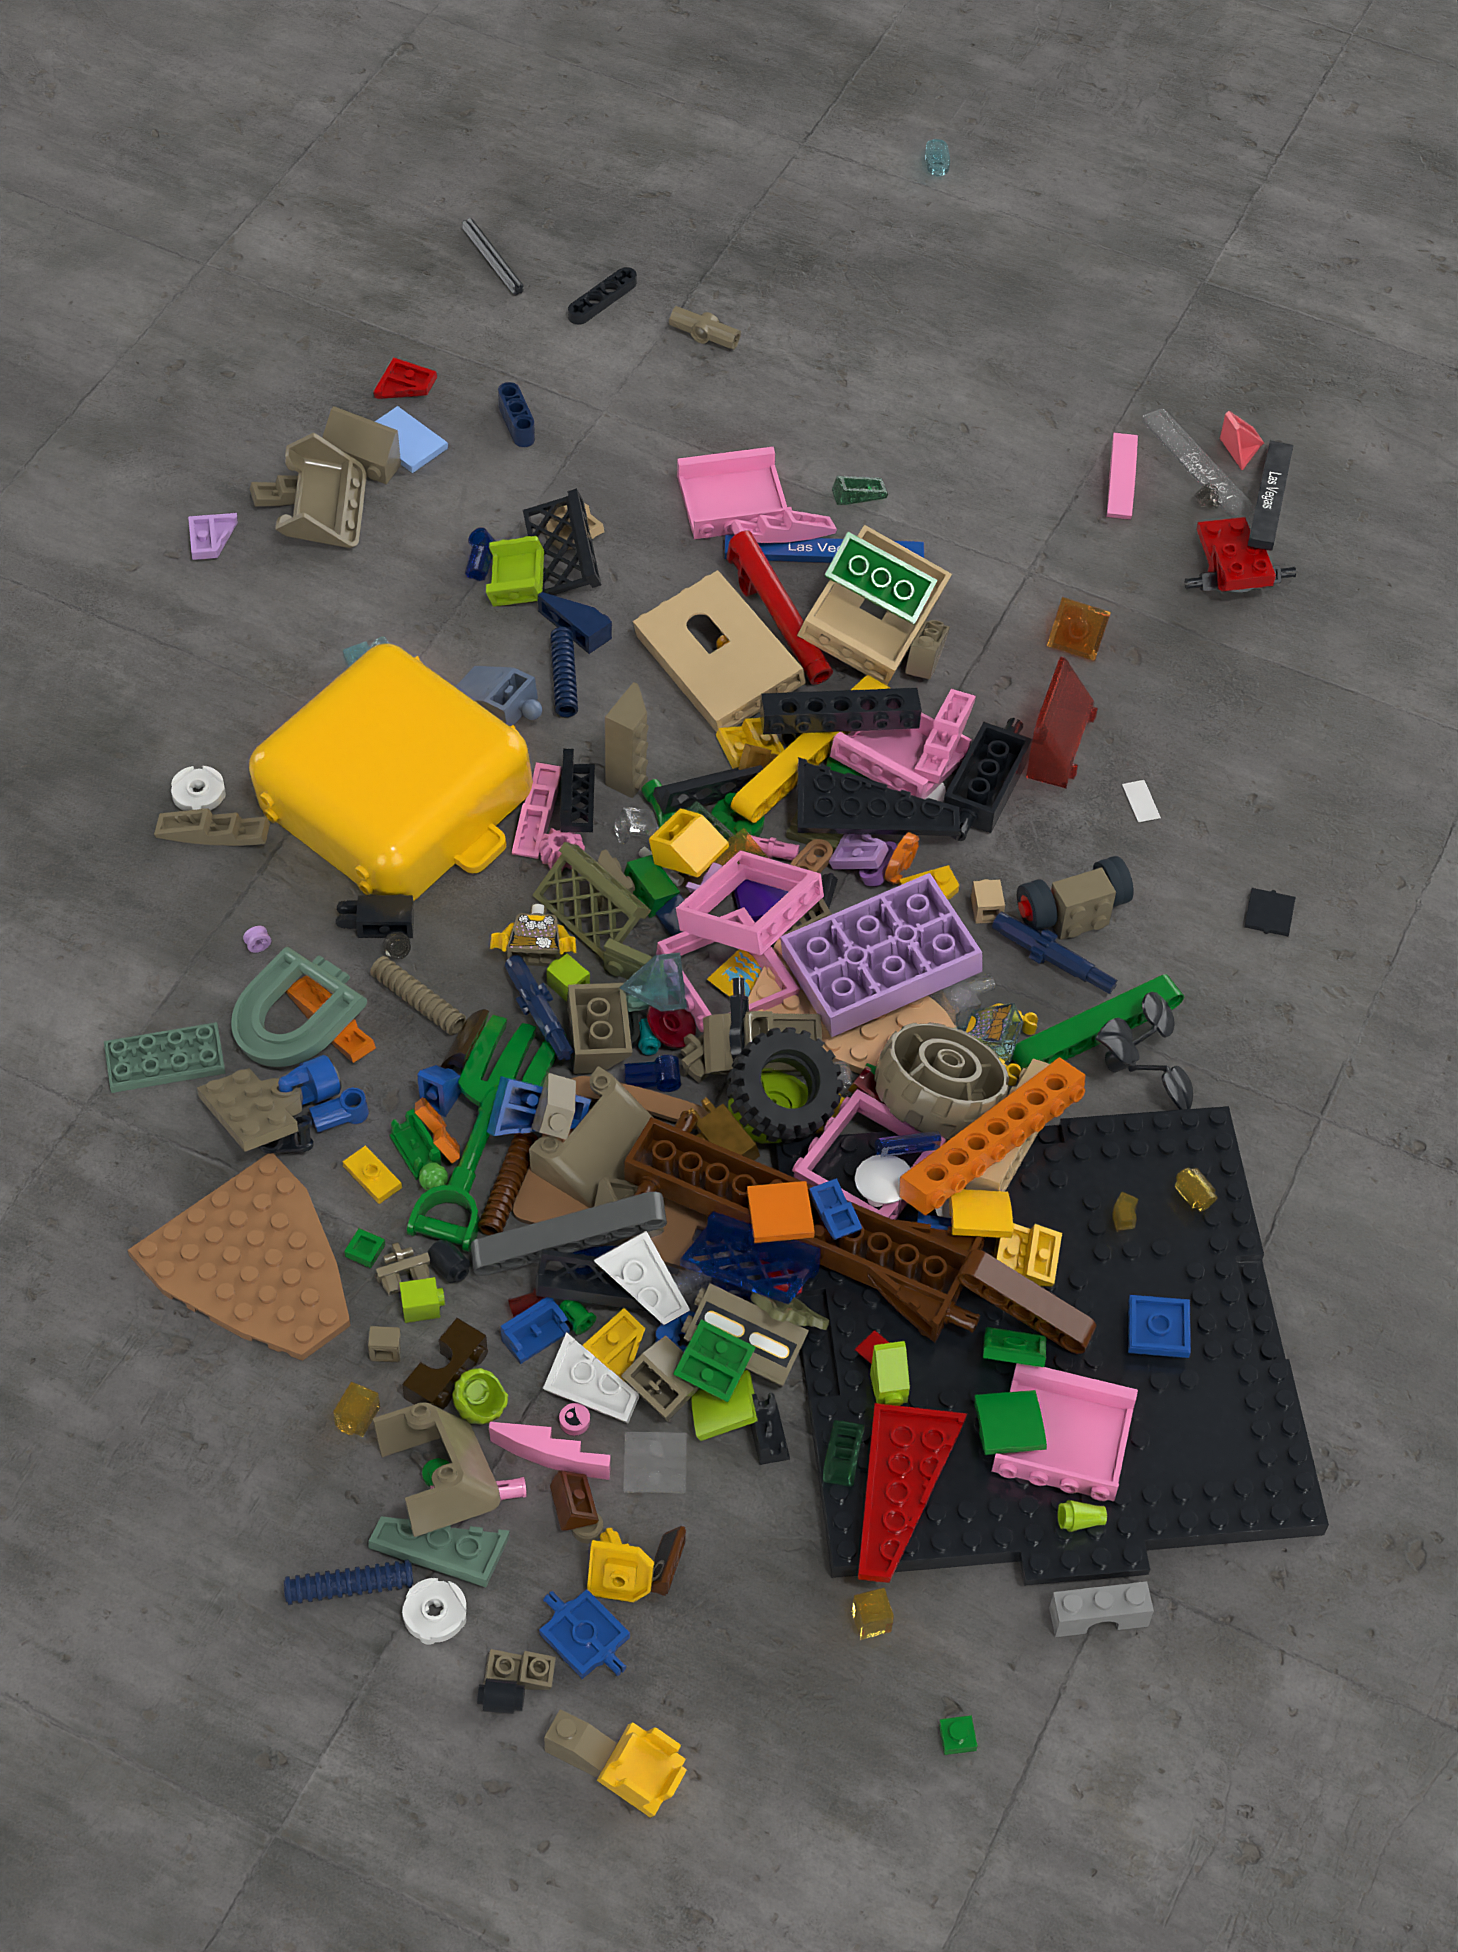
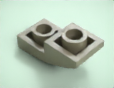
[483,1649,556,1690]

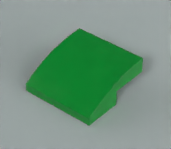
[673,1319,756,1402]
[974,1390,1047,1455]

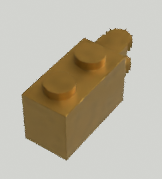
[687,1097,760,1161]

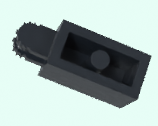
[335,894,414,938]

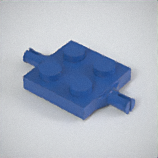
[539,1589,630,1679]

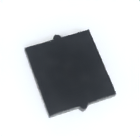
[1244,888,1296,937]

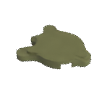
[750,1280,829,1330]

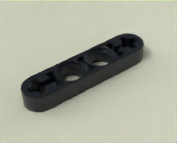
[568,267,637,325]

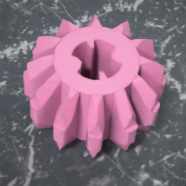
[539,828,585,872]

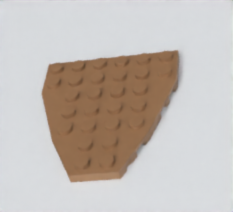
[128,1153,351,1361]

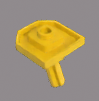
[587,1528,654,1602]

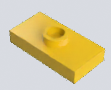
[342,1145,402,1204]

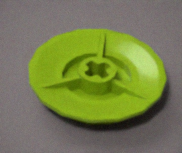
[728,1072,808,1144]

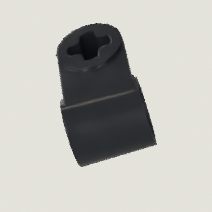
[258,1115,314,1154]

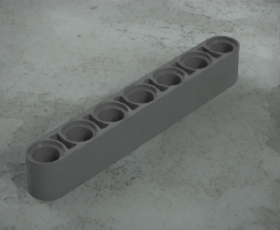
[470,1192,667,1276]

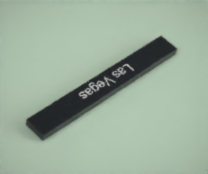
[1247,440,1294,551]

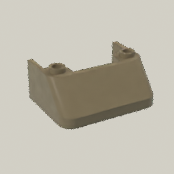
[373,1403,501,1537]

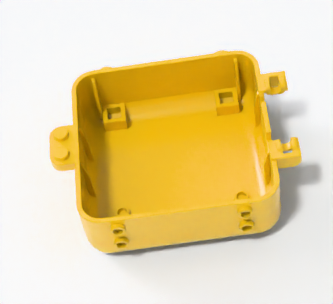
[249,644,533,901]

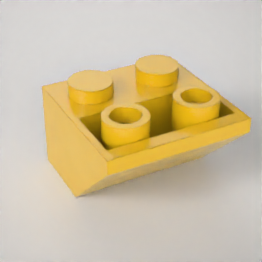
[649,808,729,877]

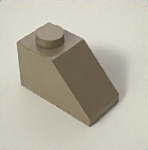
[531,1072,576,1140]

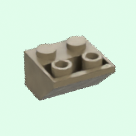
[621,1335,700,1422]

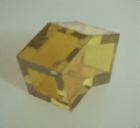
[1112,1192,1139,1231]

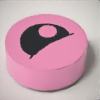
[559,1403,590,1436]

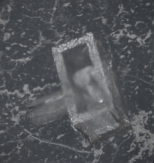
[930,973,995,1030]

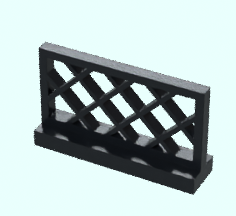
[523,488,602,595]

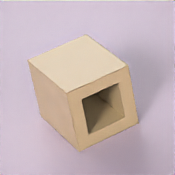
[971,879,1005,924]

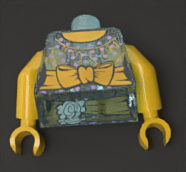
[954,1003,1038,1086]

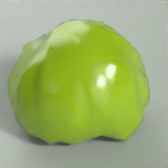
[452,1368,508,1425]

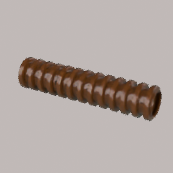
[478,1132,538,1236]

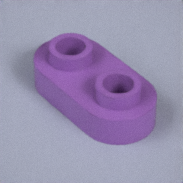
[859,841,897,886]

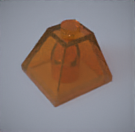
[1047,597,1111,661]

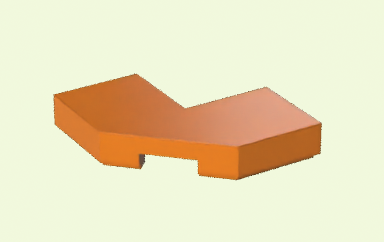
[415,1097,460,1163]

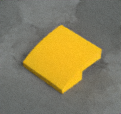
[716,718,784,769]
[949,1189,1014,1238]
[993,1223,1062,1286]

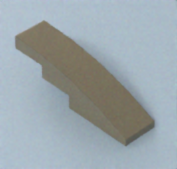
[250,475,298,507]
[154,808,270,846]

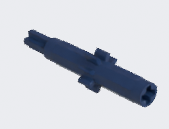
[992,911,1118,994]
[505,955,574,1061]

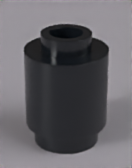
[428,1240,470,1283]
[477,1678,525,1714]

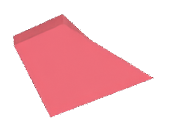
[1220,411,1264,470]

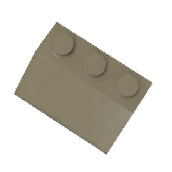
[322,406,401,485]
[567,983,632,1074]

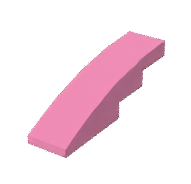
[1106,433,1138,520]
[731,509,837,543]
[914,689,976,784]
[512,762,562,859]
[489,1422,610,1480]

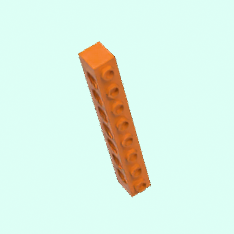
[899,1057,1086,1216]

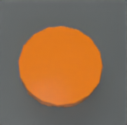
[885,832,919,884]

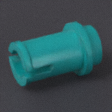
[638,1018,661,1055]

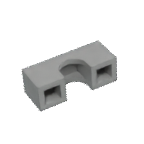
[1049,1581,1154,1637]

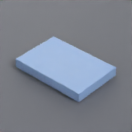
[375,406,448,473]

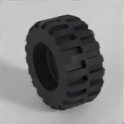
[727,1027,843,1143]

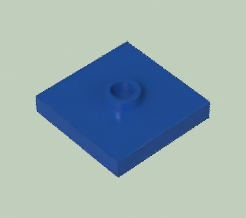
[1128,1295,1191,1358]

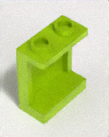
[486,536,544,607]

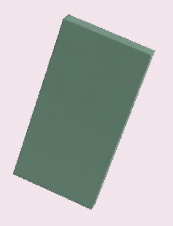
[104,1022,225,1093]

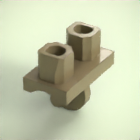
[678,1034,709,1083]
[375,1242,430,1295]

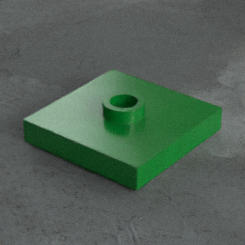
[983,1327,1046,1367]

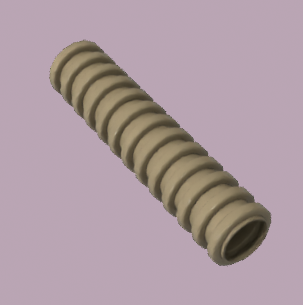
[370,956,466,1035]

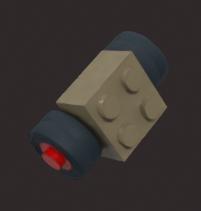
[1016,856,1134,940]

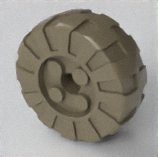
[874,1022,1009,1140]

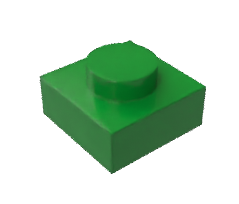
[344,1228,386,1268]
[939,1715,978,1755]

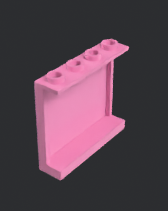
[677,447,792,539]
[830,712,972,799]
[992,1363,1138,1501]

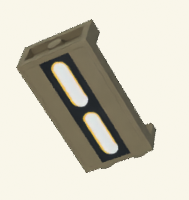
[681,1284,809,1387]

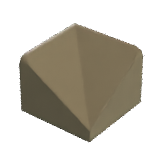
[368,1326,401,1362]

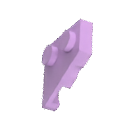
[188,513,238,560]
[829,834,889,869]

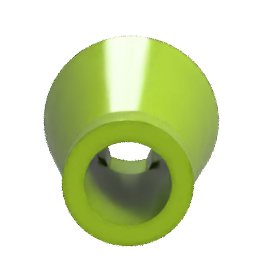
[1058,1500,1107,1532]

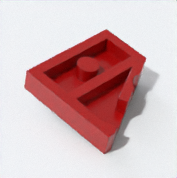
[373,357,437,399]

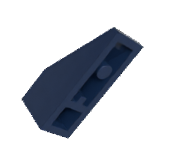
[538,592,612,654]

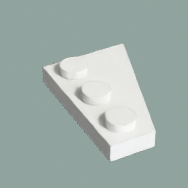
[594,1231,690,1325]

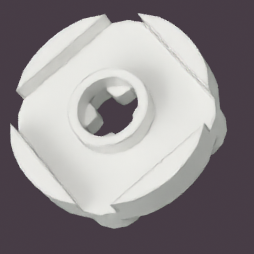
[171,766,226,811]
[402,1578,467,1645]

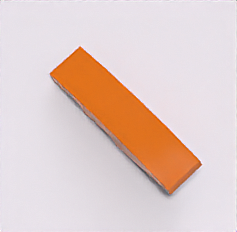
[286,975,376,1063]

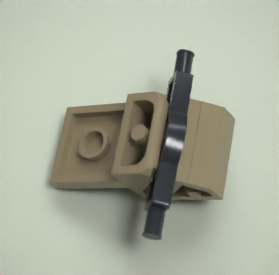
[703,977,822,1075]

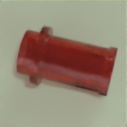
[508,1288,545,1318]

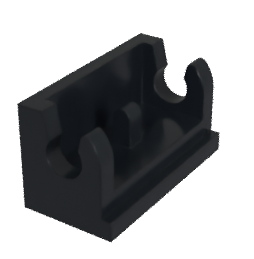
[750,1393,790,1465]

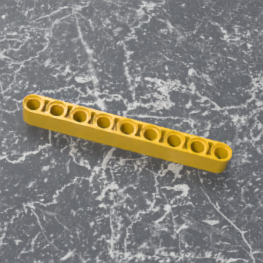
[731,675,891,823]

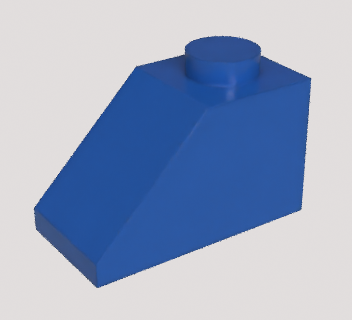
[417,1065,462,1117]

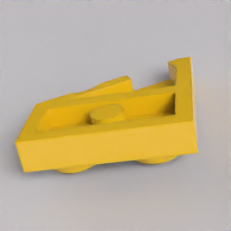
[582,1308,645,1382]

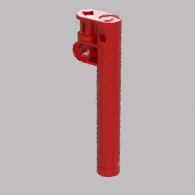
[727,530,833,685]

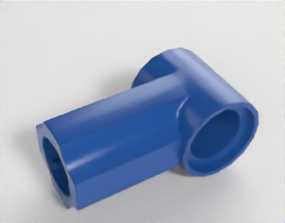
[309,1087,369,1132]

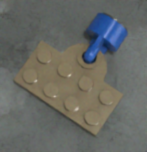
[197,1055,342,1152]

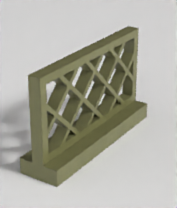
[533,842,651,960]

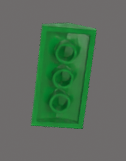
[824,532,938,625]

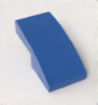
[808,1178,862,1240]

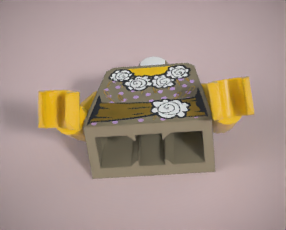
[490,904,577,966]

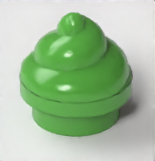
[419,1163,448,1191]

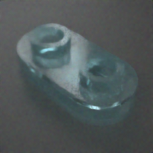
[925,139,950,176]

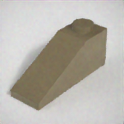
[544,1709,617,1778]

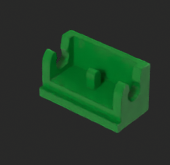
[624,855,680,918]
[389,1108,441,1180]

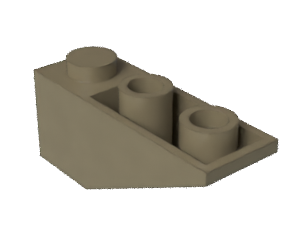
[905,620,950,679]

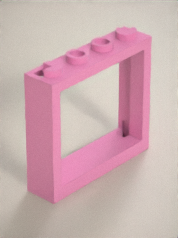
[676,851,824,956]
[654,907,800,1032]
[792,1089,946,1220]

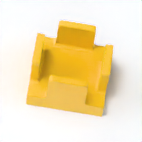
[597,1722,687,1818]

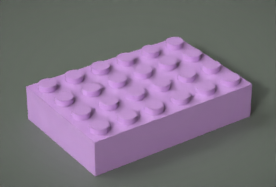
[780,873,982,1037]

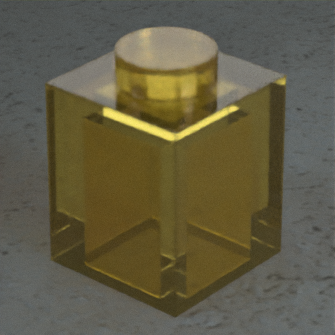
[333,1382,380,1437]
[852,1588,894,1640]

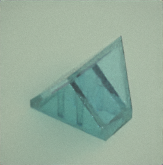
[619,952,687,1011]

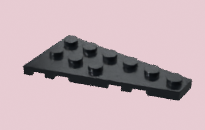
[797,757,960,836]

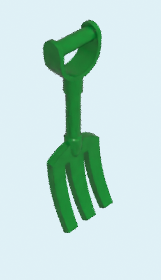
[407,1015,566,1252]

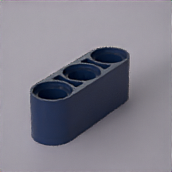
[498,382,535,447]

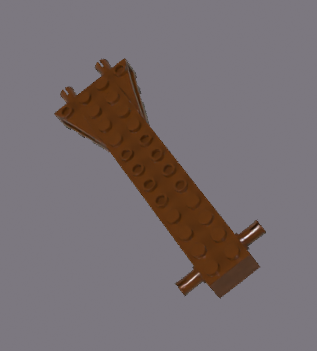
[624,1111,985,1343]

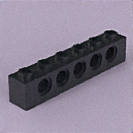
[760,688,922,735]

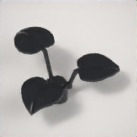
[1095,992,1193,1110]

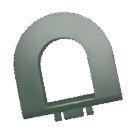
[231,947,367,1067]

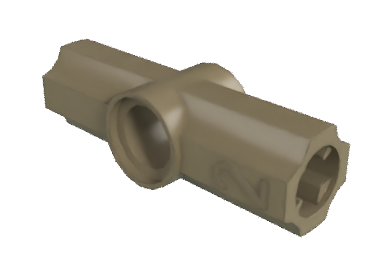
[669,306,741,350]

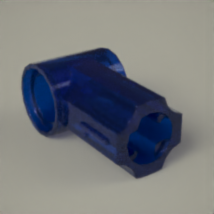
[465,527,496,581]
[624,1055,682,1092]

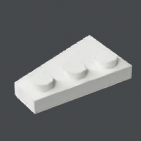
[543,1332,640,1423]

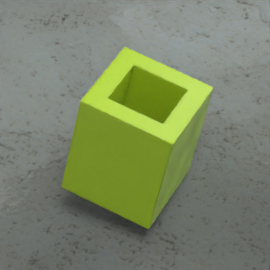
[547,954,590,1002]
[399,1277,445,1323]

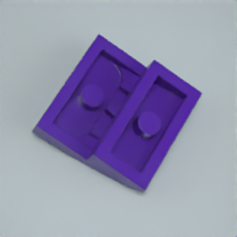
[734,879,788,923]

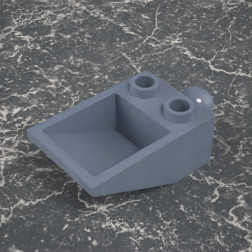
[455,666,542,726]

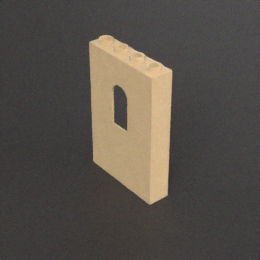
[797,525,952,685]
[633,570,805,732]

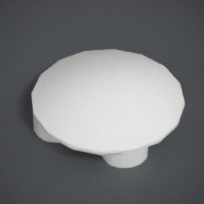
[855,1154,911,1207]

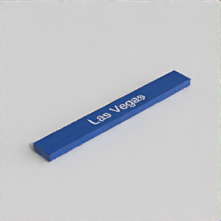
[725,535,924,563]

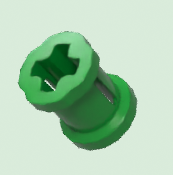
[559,1300,597,1335]

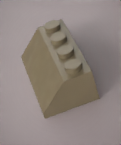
[605,682,649,798]

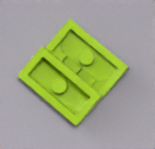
[692,1370,757,1441]

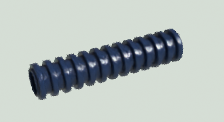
[550,627,578,717]
[284,1559,414,1605]

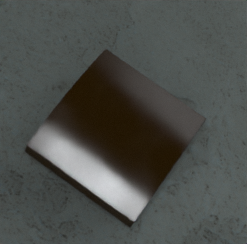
[440,1009,489,1069]

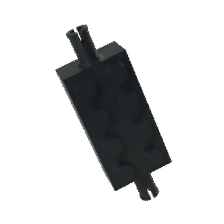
[944,718,1033,841]

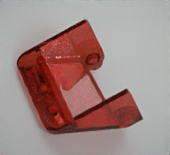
[1026,656,1098,789]

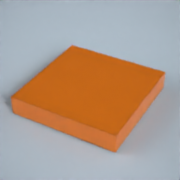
[747,1181,815,1243]

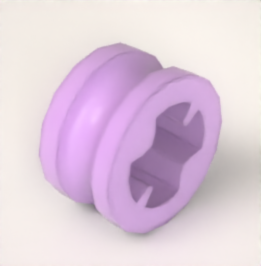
[243,926,271,953]

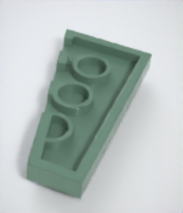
[368,1516,510,1588]

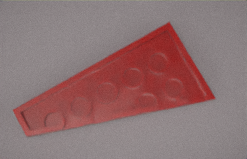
[858,1403,967,1583]

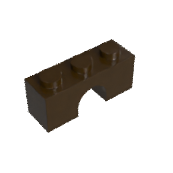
[402,1318,488,1410]

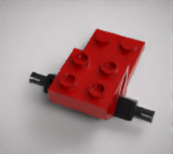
[1184,517,1296,593]

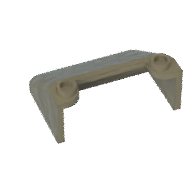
[275,433,366,548]
[529,1066,652,1208]

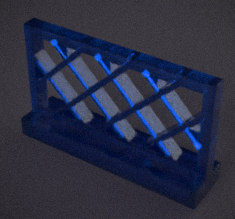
[680,1211,821,1305]

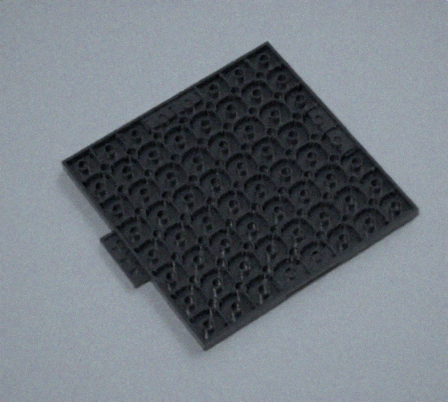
[775,1106,1329,1586]

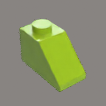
[870,1341,910,1406]

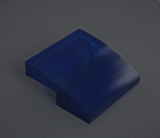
[875,1131,942,1157]

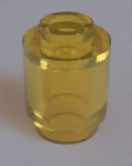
[1175,1167,1218,1212]

